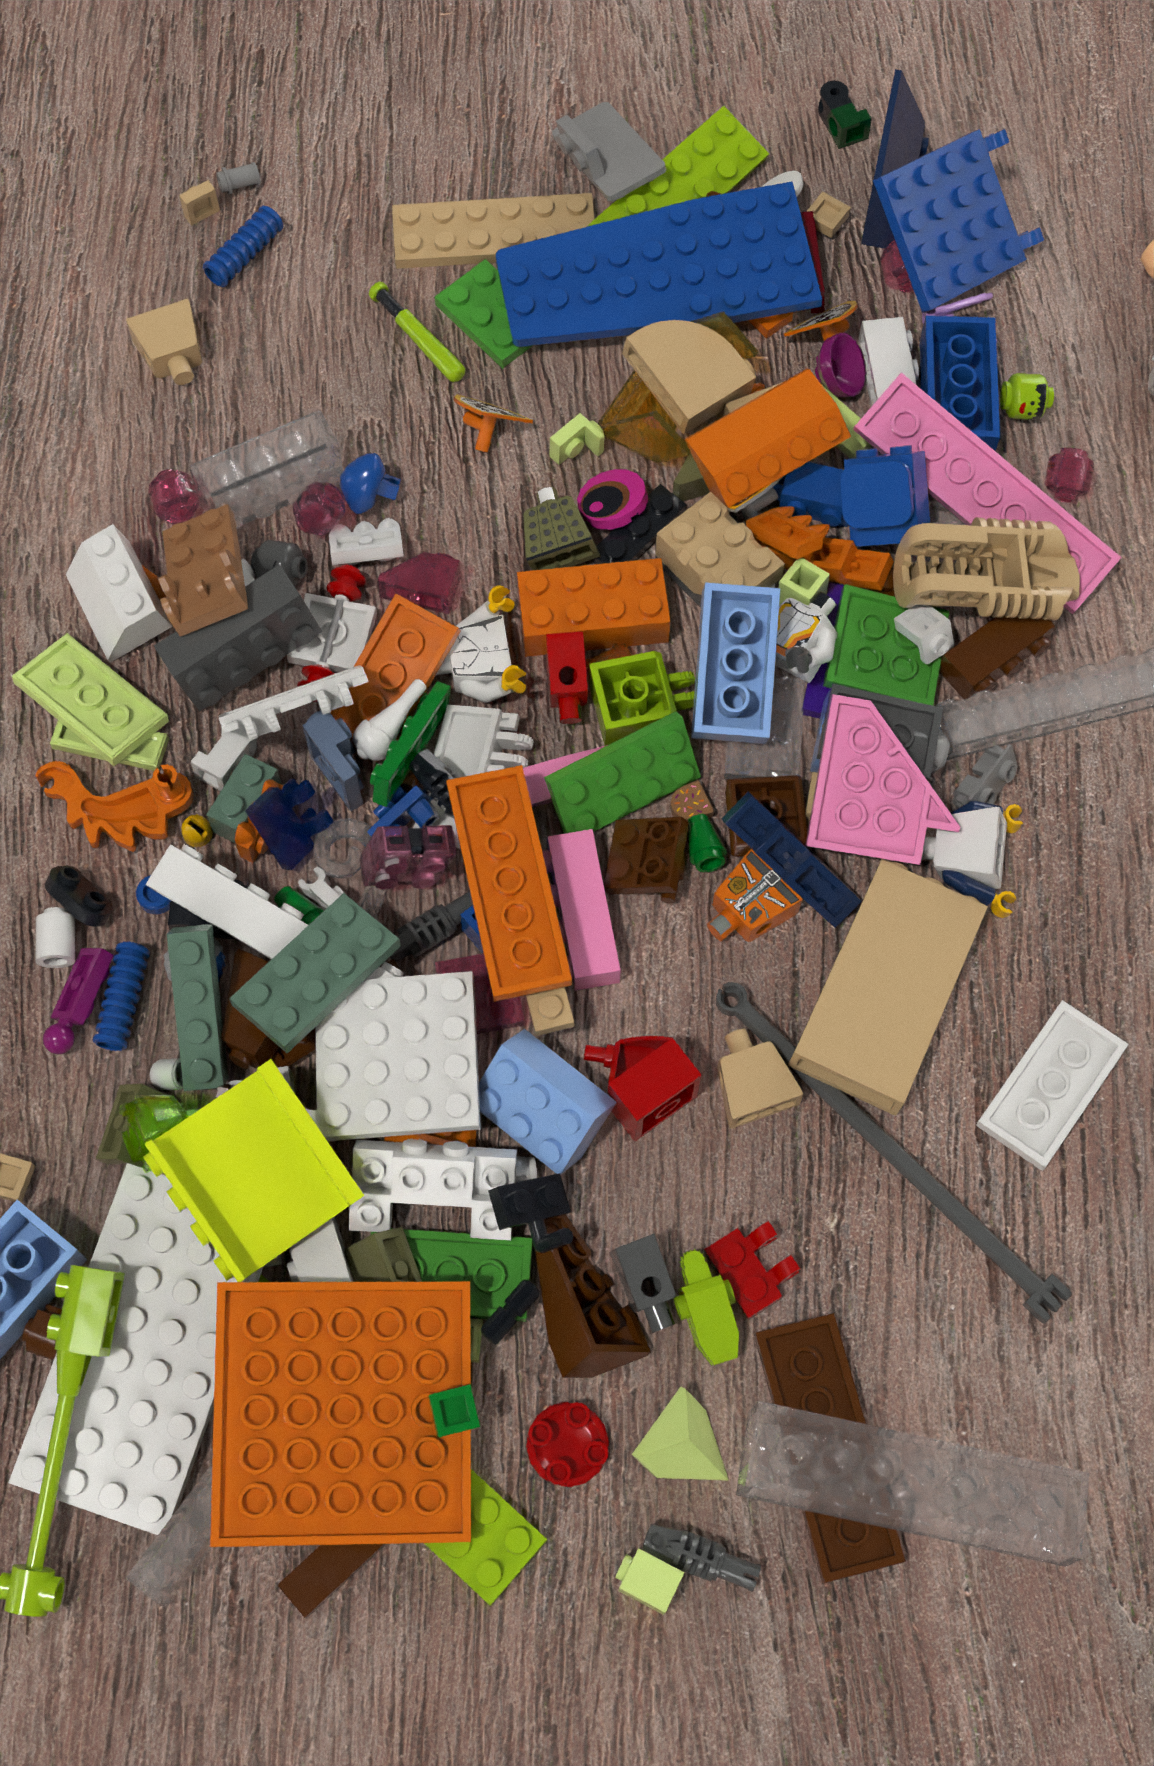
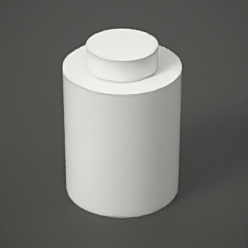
[36,907,75,968]

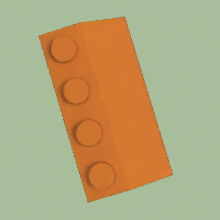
[684,368,851,508]

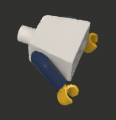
[921,801,1023,918]

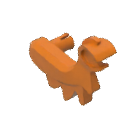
[35,761,194,852]

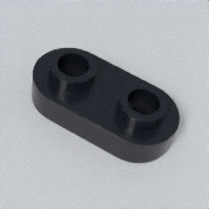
[45,865,113,927]

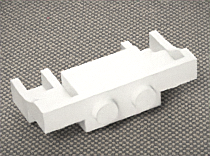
[349,1139,517,1240]

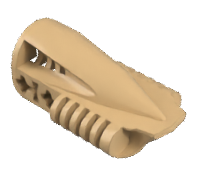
[893,517,1080,620]

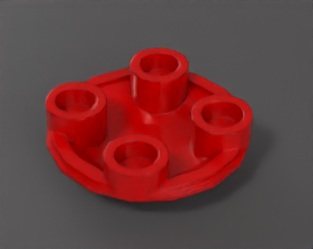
[526,1402,609,1487]

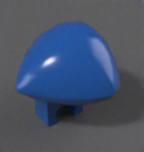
[340,453,401,515]

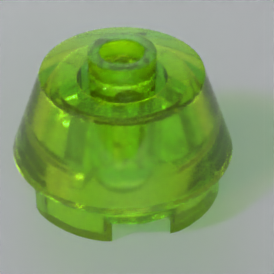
[119,1095,189,1173]

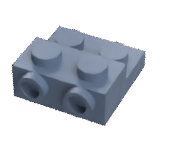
[302,710,364,812]

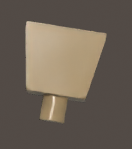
[126,299,202,385]
[717,1028,803,1129]

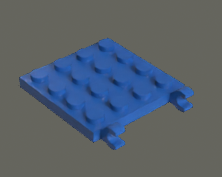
[873,129,1044,312]

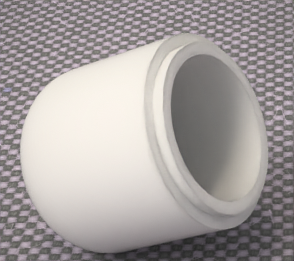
[150,1058,183,1090]

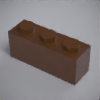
[939,616,1055,702]

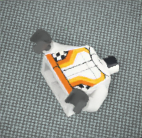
[775,592,837,683]

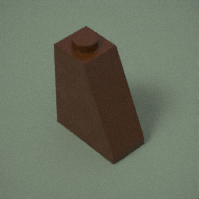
[221,949,279,1069]

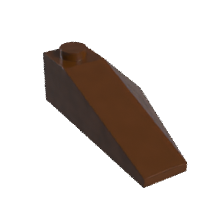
[535,1214,651,1378]

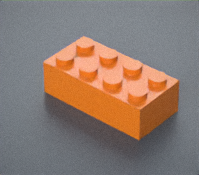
[517,558,670,657]

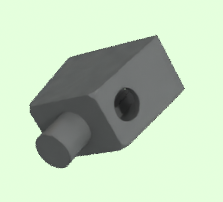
[609,1234,676,1333]

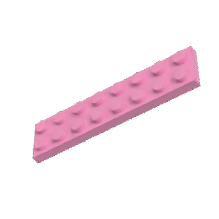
[853,373,1122,614]

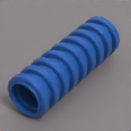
[203,205,284,287]
[92,942,150,1051]

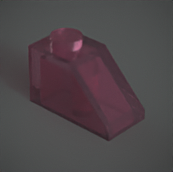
[378,552,461,614]

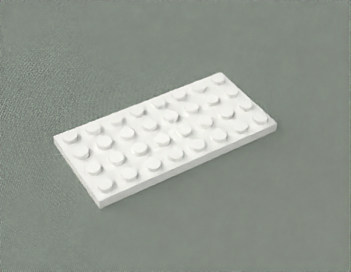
[8,1163,264,1537]

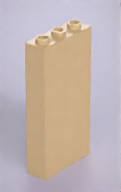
[788,859,988,1116]

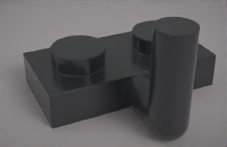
[488,1173,573,1253]

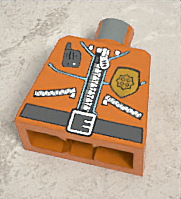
[707,849,802,942]

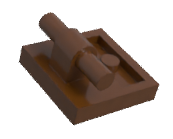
[603,817,689,904]

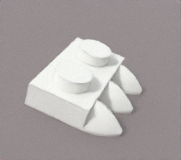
[329,518,404,566]

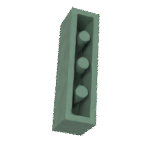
[167,924,229,1091]

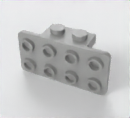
[552,102,666,201]

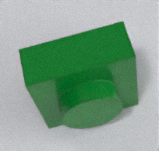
[428,1384,480,1438]

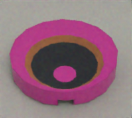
[577,469,648,530]

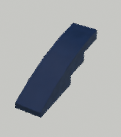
[721,791,862,928]

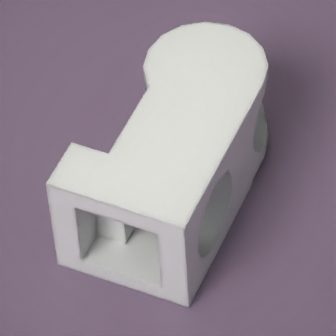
[191,726,257,791]

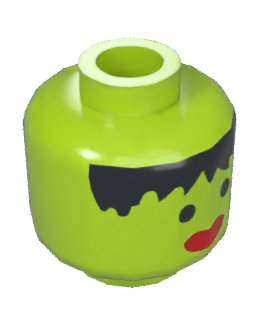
[1000,373,1054,420]

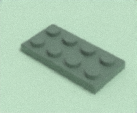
[229,893,401,1053]

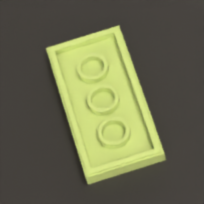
[12,633,169,766]

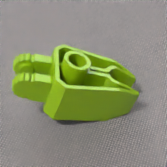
[673,1249,739,1366]

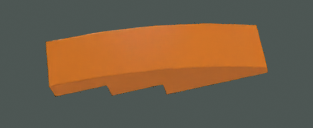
[754,537,894,591]

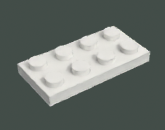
[976,1000,1129,1171]

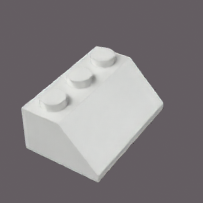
[66,524,173,663]

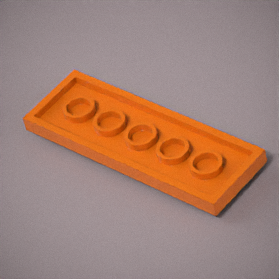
[446,765,572,1002]

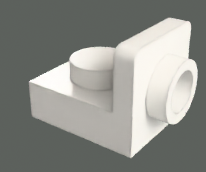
[894,604,954,664]

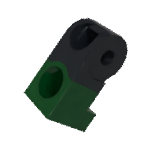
[818,80,872,149]

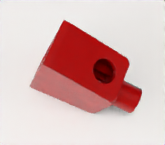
[546,631,588,724]

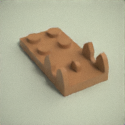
[158,504,248,637]

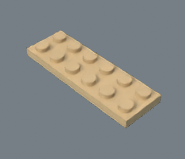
[392,193,594,269]

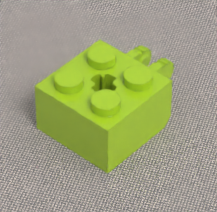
[589,651,695,746]

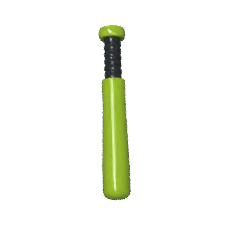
[369,281,466,382]

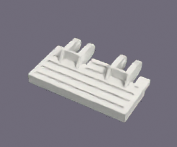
[219,665,369,741]
[413,704,534,848]

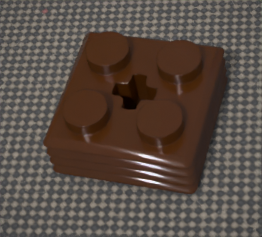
[725,775,807,857]

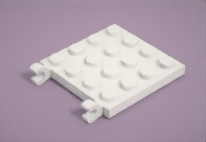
[306,971,481,1141]

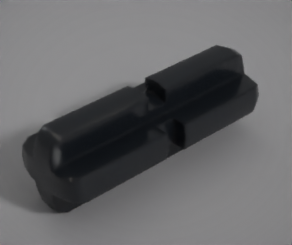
[481,1279,540,1345]

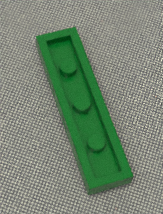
[370,681,451,807]

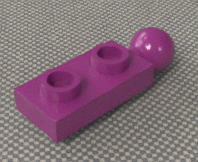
[43,948,114,1055]

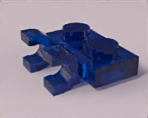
[245,779,334,870]

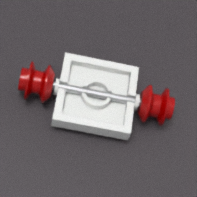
[287,565,377,702]

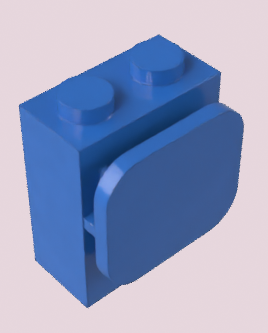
[840,445,930,547]

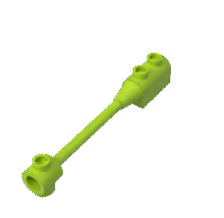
[0,1265,125,1617]

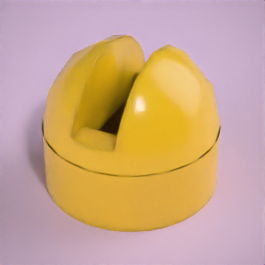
[181,814,213,847]

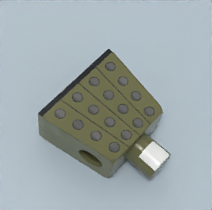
[523,487,600,570]

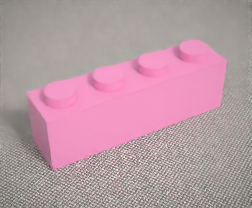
[542,829,621,991]

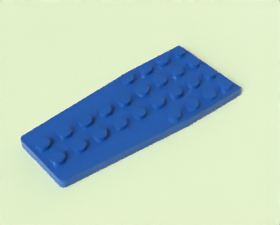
[496,181,822,347]

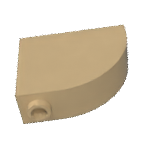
[622,320,756,435]

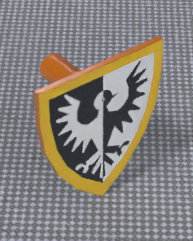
[784,301,858,341]
[453,394,533,452]

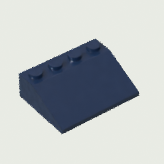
[861,69,929,251]

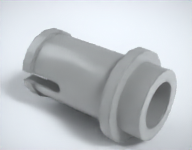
[216,162,261,194]

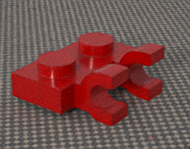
[704,1221,800,1320]

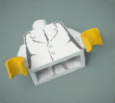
[436,585,526,703]

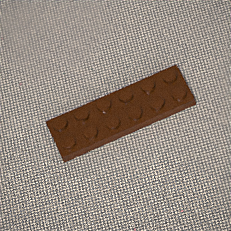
[754,1313,906,1584]

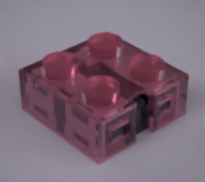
[359,825,457,889]

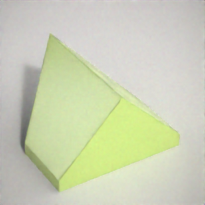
[632,1387,729,1481]

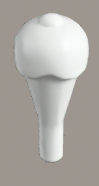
[353,679,426,761]

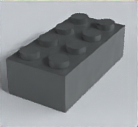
[154,565,322,712]

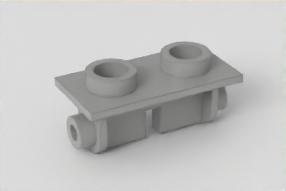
[952,744,1018,808]

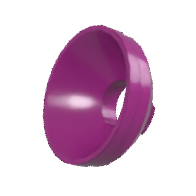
[815,333,866,398]

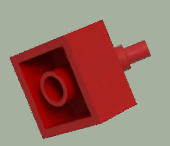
[584,1036,702,1142]

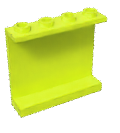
[143,1059,364,1282]

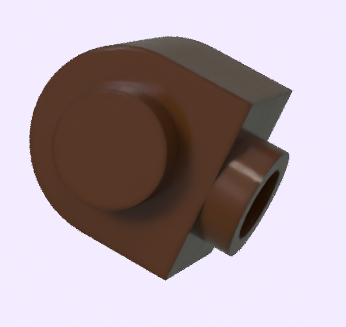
[22,1304,62,1361]

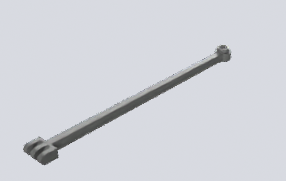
[716,982,1072,1324]

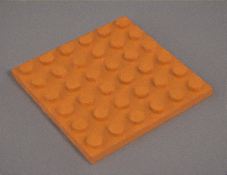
[210,1281,471,1547]

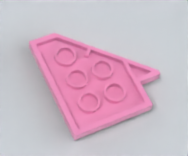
[806,694,960,865]

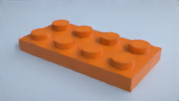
[330,594,461,740]

